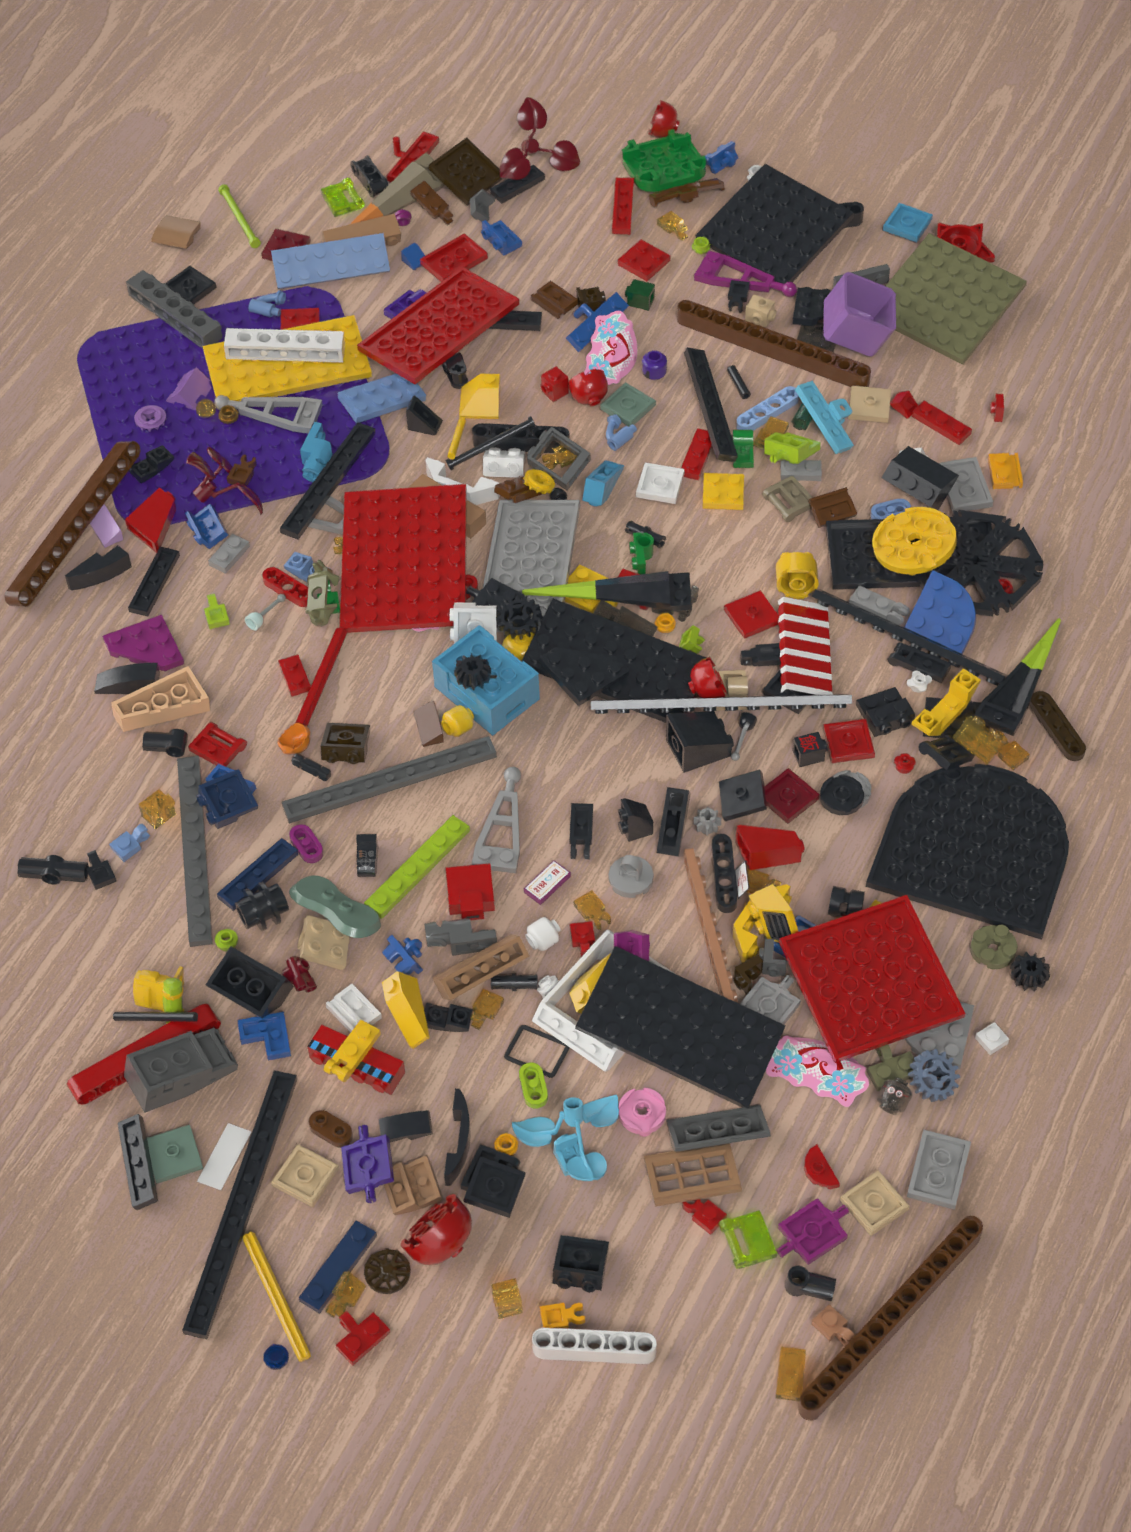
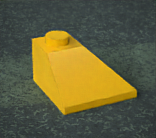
[459,374,501,419]
[570,953,611,1014]

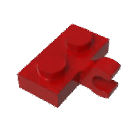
[336,1311,390,1366]

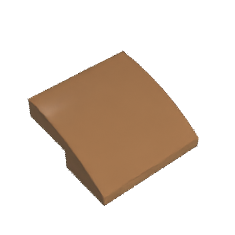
[151,215,201,249]
[384,1155,444,1215]

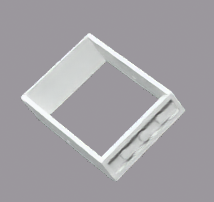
[532,929,675,1072]

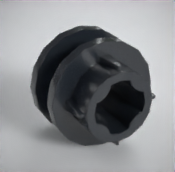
[235,882,289,931]

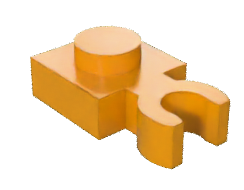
[540,1302,585,1329]

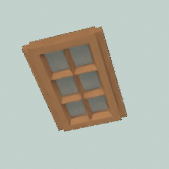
[644,1143,742,1207]

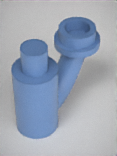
[248,290,286,317]
[606,414,637,451]

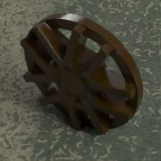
[364,1248,411,1294]

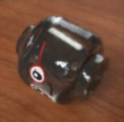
[877,1077,912,1115]

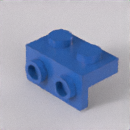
[481,220,522,255]
[185,504,229,549]

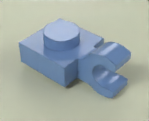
[109,824,150,862]

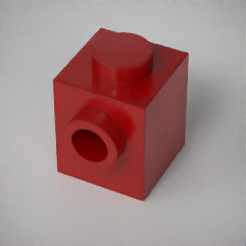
[540,366,569,402]

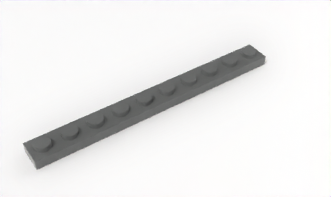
[282,736,497,824]
[177,756,213,947]

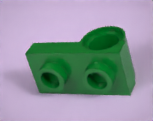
[732,430,754,468]
[629,532,654,574]

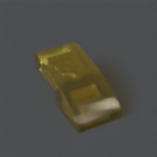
[753,416,789,450]

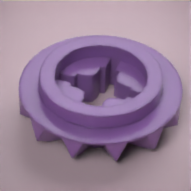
[134,405,167,432]

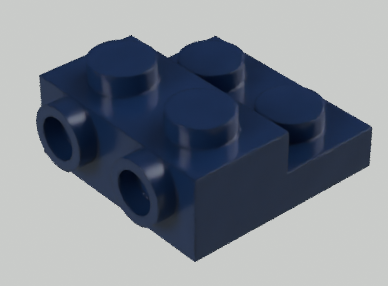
[196,769,258,829]

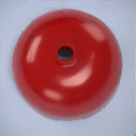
[401,1194,472,1265]

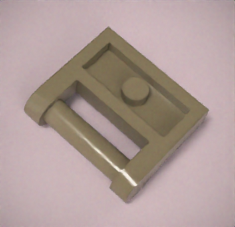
[762,475,813,522]

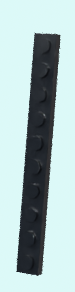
[812,589,1008,686]

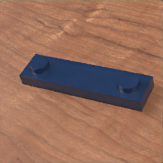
[217,838,298,911]
[299,1220,377,1314]

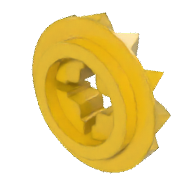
[523,469,555,495]

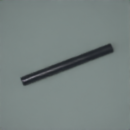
[113,1012,198,1022]

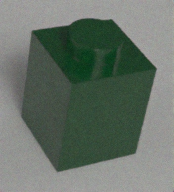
[625,279,655,311]

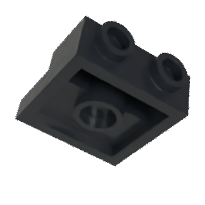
[856,687,915,737]
[552,1235,609,1293]

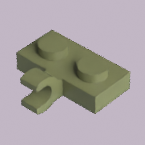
[867,1045,916,1092]

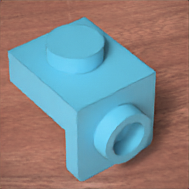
[553,1133,581,1176]

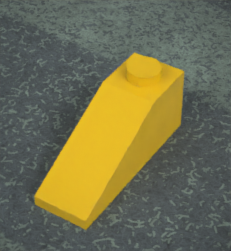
[382,971,430,1049]

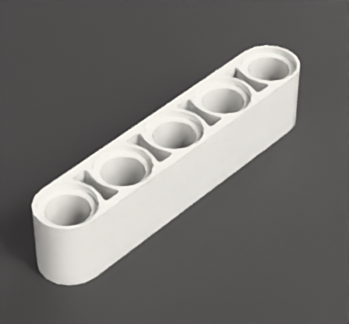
[532,1328,657,1364]

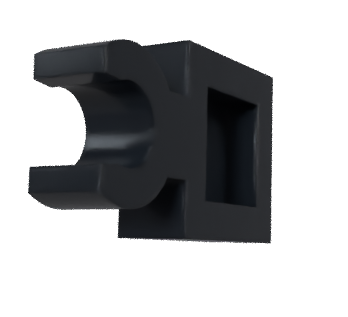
[728,280,750,313]

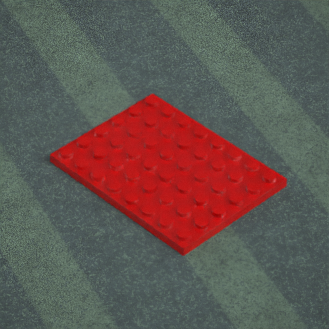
[340,484,467,633]

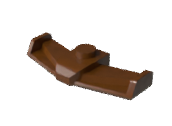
[648,178,725,207]

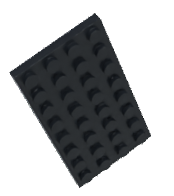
[826,517,1000,590]
[522,598,707,723]
[575,946,786,1108]

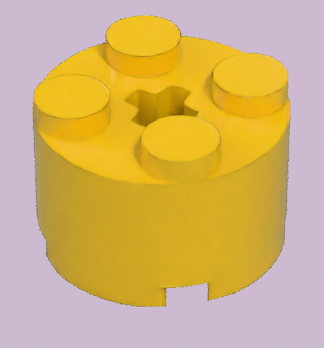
[775,552,819,600]

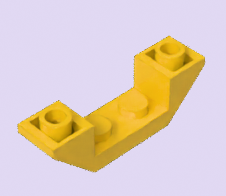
[911,669,981,736]
[733,884,792,963]

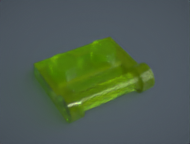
[321,178,365,217]
[718,1210,777,1269]

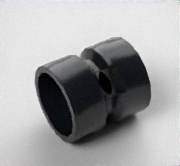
[828,886,865,917]

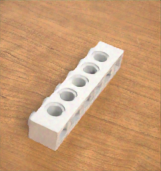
[224,328,345,362]

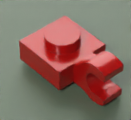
[570,921,595,957]

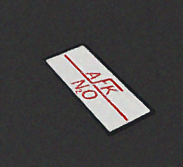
[735,860,749,899]

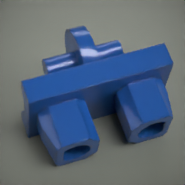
[705,141,738,174]
[382,935,423,975]

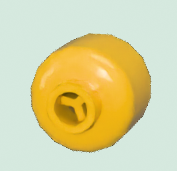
[441,705,474,737]

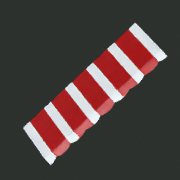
[778,597,833,695]

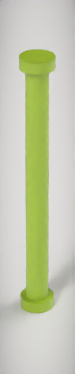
[218,184,261,248]

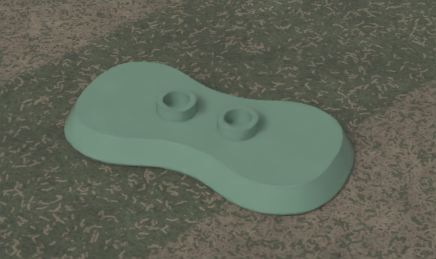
[289,875,381,938]

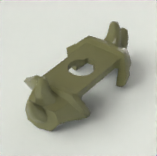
[305,560,339,626]

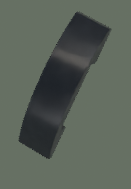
[444,1088,471,1186]

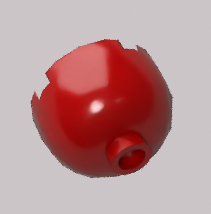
[648,100,680,138]
[568,369,609,406]
[688,656,727,698]

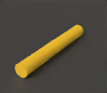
[447,417,466,459]

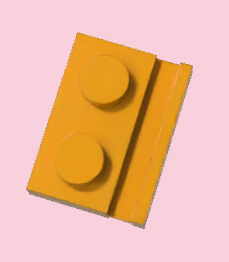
[988,453,1023,489]

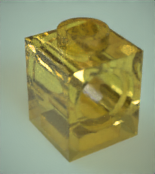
[138,789,176,830]
[491,1278,523,1319]

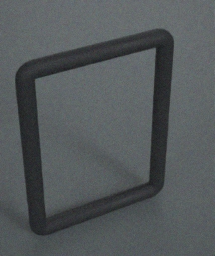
[504,1025,570,1078]

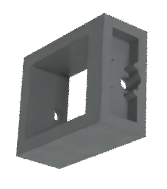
[527,426,591,491]

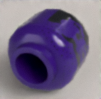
[642,350,667,380]

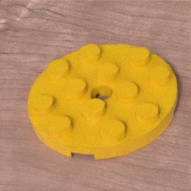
[872,507,957,575]

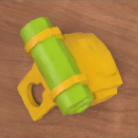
[133,966,184,1023]

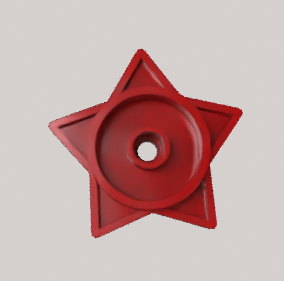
[937,223,995,263]

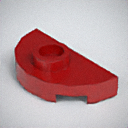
[804,1144,840,1189]

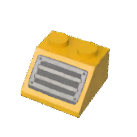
[748,884,799,942]

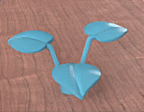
[512,1095,619,1181]

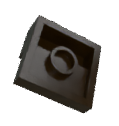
[321,723,370,764]

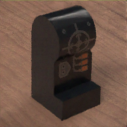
[356,834,378,877]

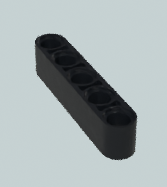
[472,423,570,454]

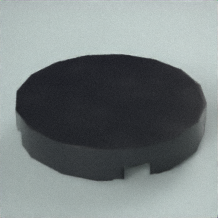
[820,775,864,815]

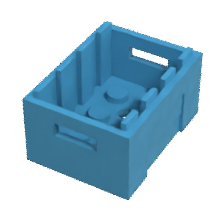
[432,625,540,736]

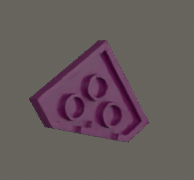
[102,614,184,672]

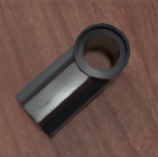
[142,729,188,758]
[785,1265,836,1301]

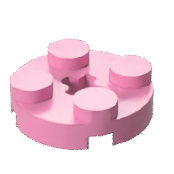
[619,1088,666,1137]

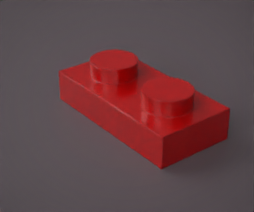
[278,654,311,697]

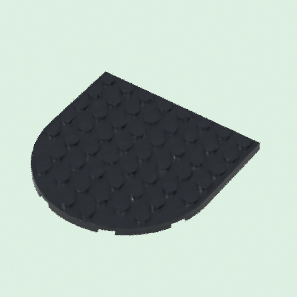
[866,764,1069,940]

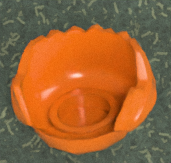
[277,723,311,754]

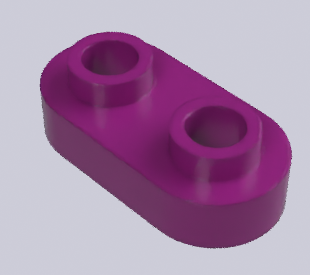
[289,824,323,863]

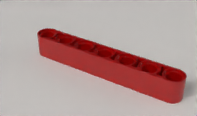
[67,1003,221,1105]

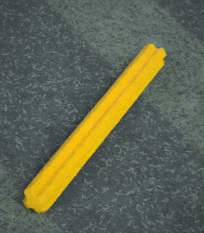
[243,1232,311,1362]

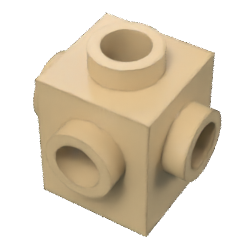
[745,294,777,328]

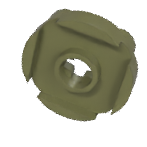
[970,925,1017,969]

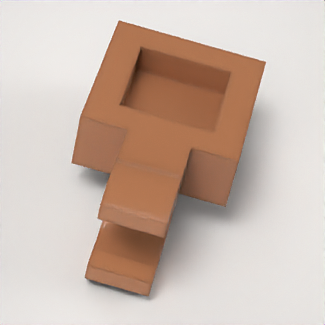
[812,1304,855,1346]

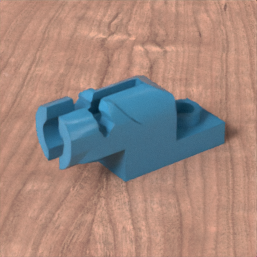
[300,422,332,482]

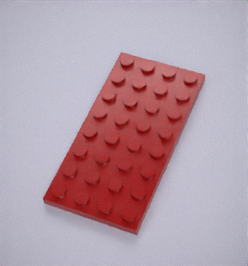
[357,267,519,384]

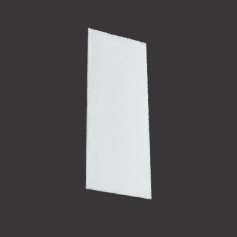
[197,1123,251,1190]

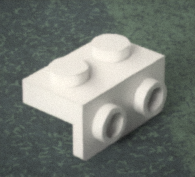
[483,448,525,478]

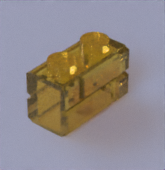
[953,715,1006,765]

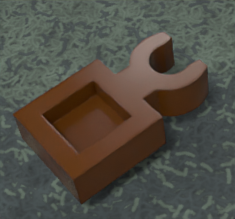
[227,454,257,485]

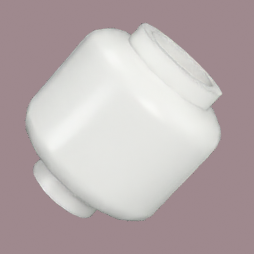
[525,917,561,951]

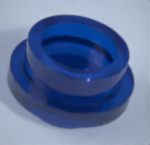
[263,1344,289,1370]

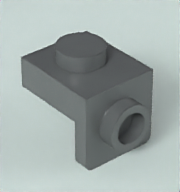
[470,189,495,222]
[759,939,787,977]

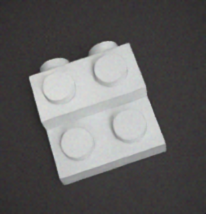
[450,602,497,644]

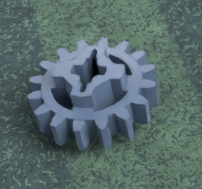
[908,1049,960,1102]

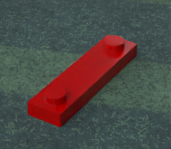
[612,177,634,235]

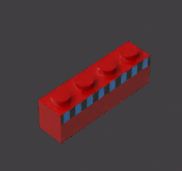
[307,1024,405,1095]

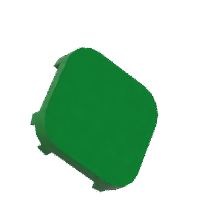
[622,129,706,192]

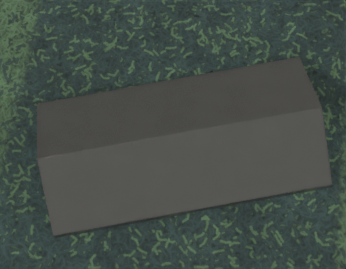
[667,1105,771,1152]

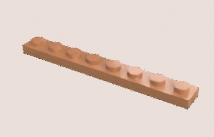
[684,848,738,1003]

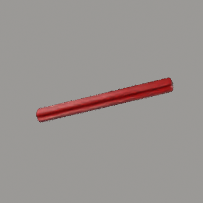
[295,627,347,727]

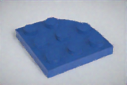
[905,570,976,654]

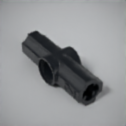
[17,855,89,885]

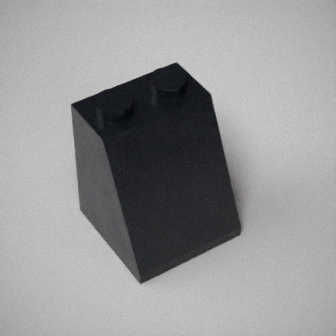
[666,711,734,773]

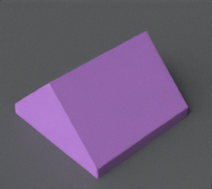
[166,367,212,410]

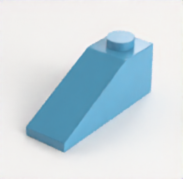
[582,460,624,506]

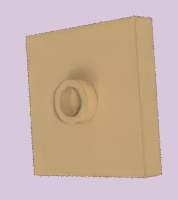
[848,386,891,423]
[271,1144,339,1207]
[840,1170,910,1236]

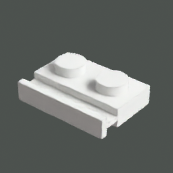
[326,984,382,1033]

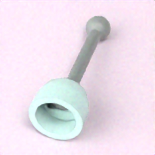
[245,594,286,631]

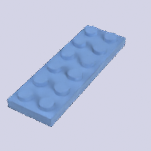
[271,233,390,289]

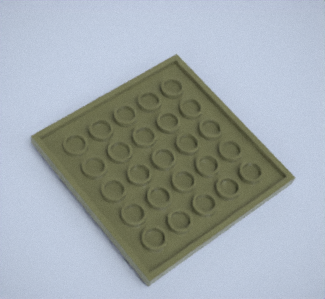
[886,233,1027,365]

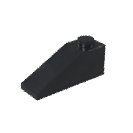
[656,787,691,857]

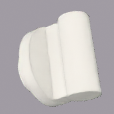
[537,975,559,999]

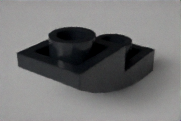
[129,445,174,483]
[424,1003,473,1032]
[379,1110,433,1143]

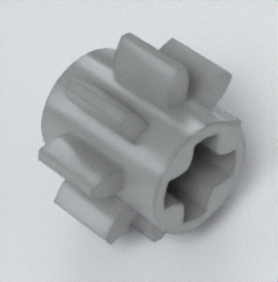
[694,807,722,836]

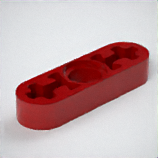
[262,567,308,607]

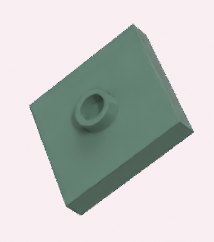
[600,382,656,426]
[147,1125,203,1184]

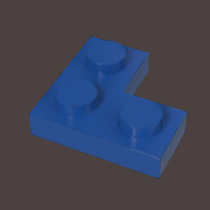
[237,1012,291,1061]

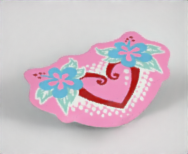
[584,311,637,386]
[766,1036,869,1107]

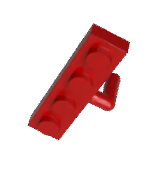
[387,131,439,182]

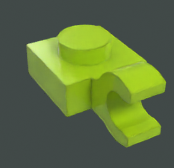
[204,593,230,630]

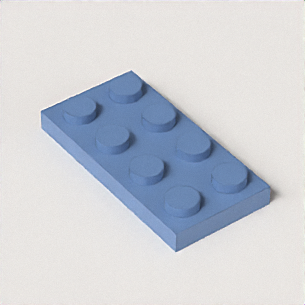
[338,374,426,423]

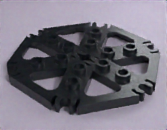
[911,510,1044,617]

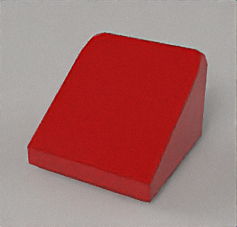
[890,390,918,418]

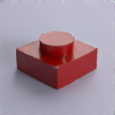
[990,394,1004,422]

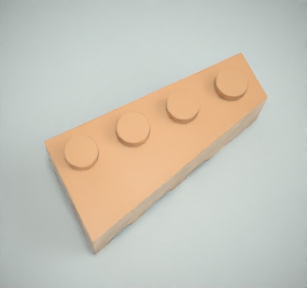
[111,666,210,732]

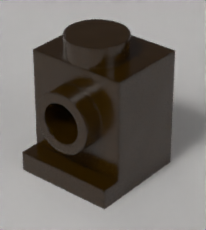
[576,287,606,314]

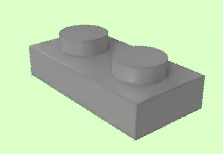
[780,460,822,481]
[208,533,250,574]

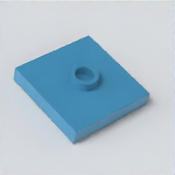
[883,203,933,242]

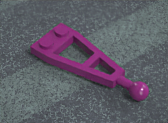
[694,251,797,297]

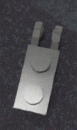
[849,586,910,625]

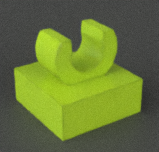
[679,625,705,654]

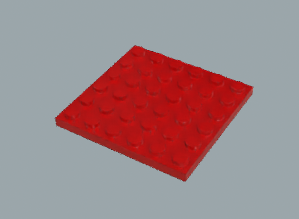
[779,895,966,1063]

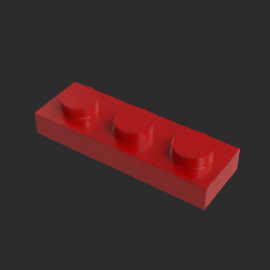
[911,400,972,445]
[681,428,713,481]

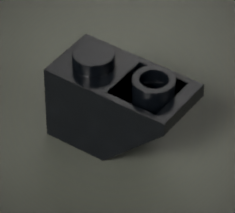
[618,798,654,842]

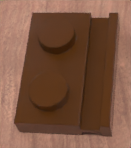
[531,280,578,319]
[494,476,542,503]
[808,487,857,528]

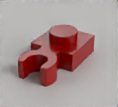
[682,1199,727,1235]

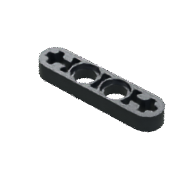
[711,834,737,913]

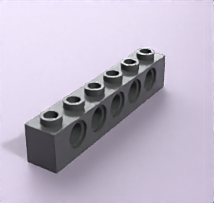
[126,270,223,349]

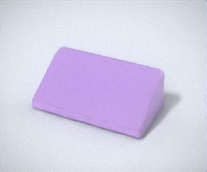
[90,504,123,548]

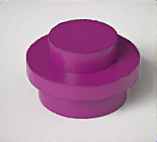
[395,209,412,226]

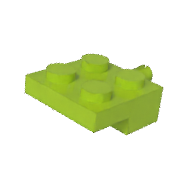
[764,432,821,464]

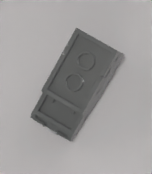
[124,1028,238,1113]

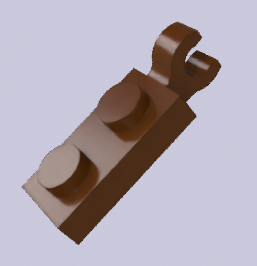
[410,181,453,225]

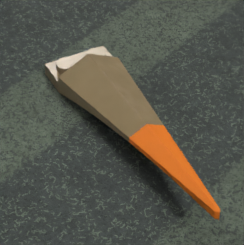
[350,152,445,224]

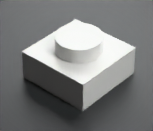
[975,1022,1009,1055]

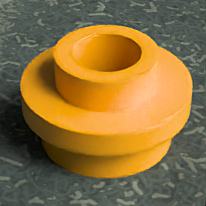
[655,613,676,633]
[494,1133,518,1156]

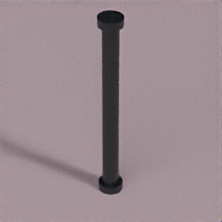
[446,416,537,471]

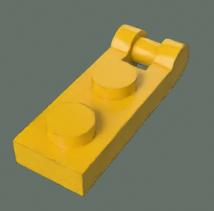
[324,1019,381,1082]

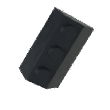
[881,446,959,510]
[205,946,294,1019]

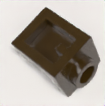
[733,954,763,995]

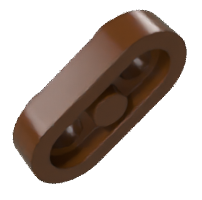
[309,1110,353,1148]

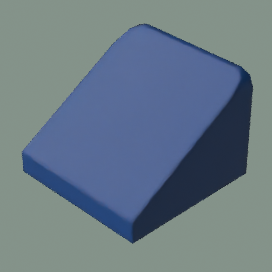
[401,243,425,270]

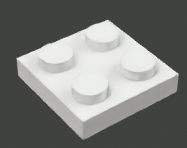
[636,462,684,504]

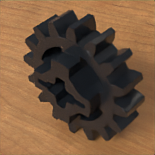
[496,596,543,640]

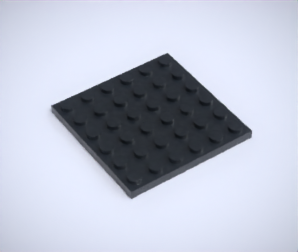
[695,164,854,284]

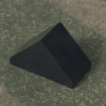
[406,395,443,436]

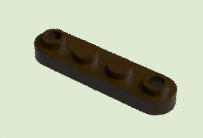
[1030,691,1086,761]

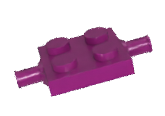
[776,1198,849,1265]

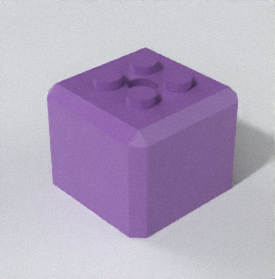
[824,272,896,357]

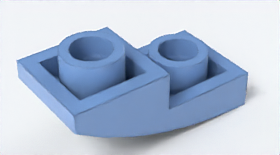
[284,552,331,582]

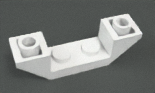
[426,457,500,505]

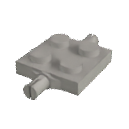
[740,975,801,1025]

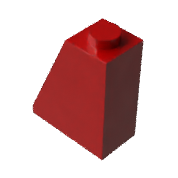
[125,487,176,553]
[735,825,805,871]

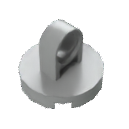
[608,855,654,898]

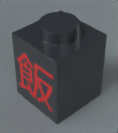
[792,732,828,767]

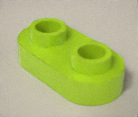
[519,1062,548,1109]

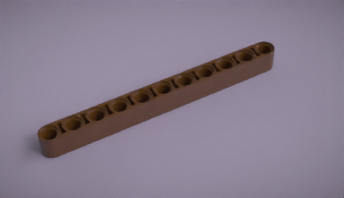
[677,300,871,388]
[5,441,141,607]
[798,1216,983,1421]

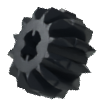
[454,653,491,691]
[1010,951,1050,992]

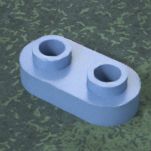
[871,499,911,519]

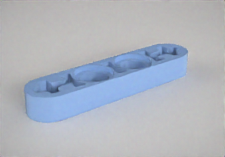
[736,386,799,431]

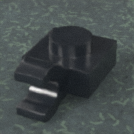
[86,850,117,890]

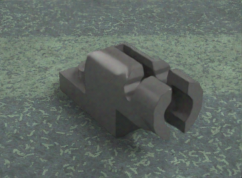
[424,919,497,956]

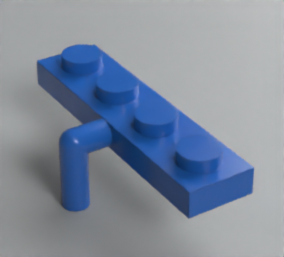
[566,292,629,353]

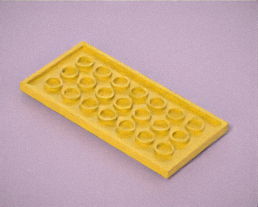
[202,315,372,402]

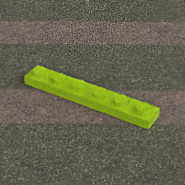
[364,815,470,919]

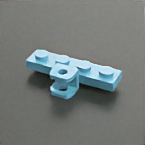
[795,381,854,454]

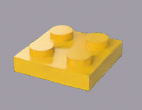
[702,473,744,510]

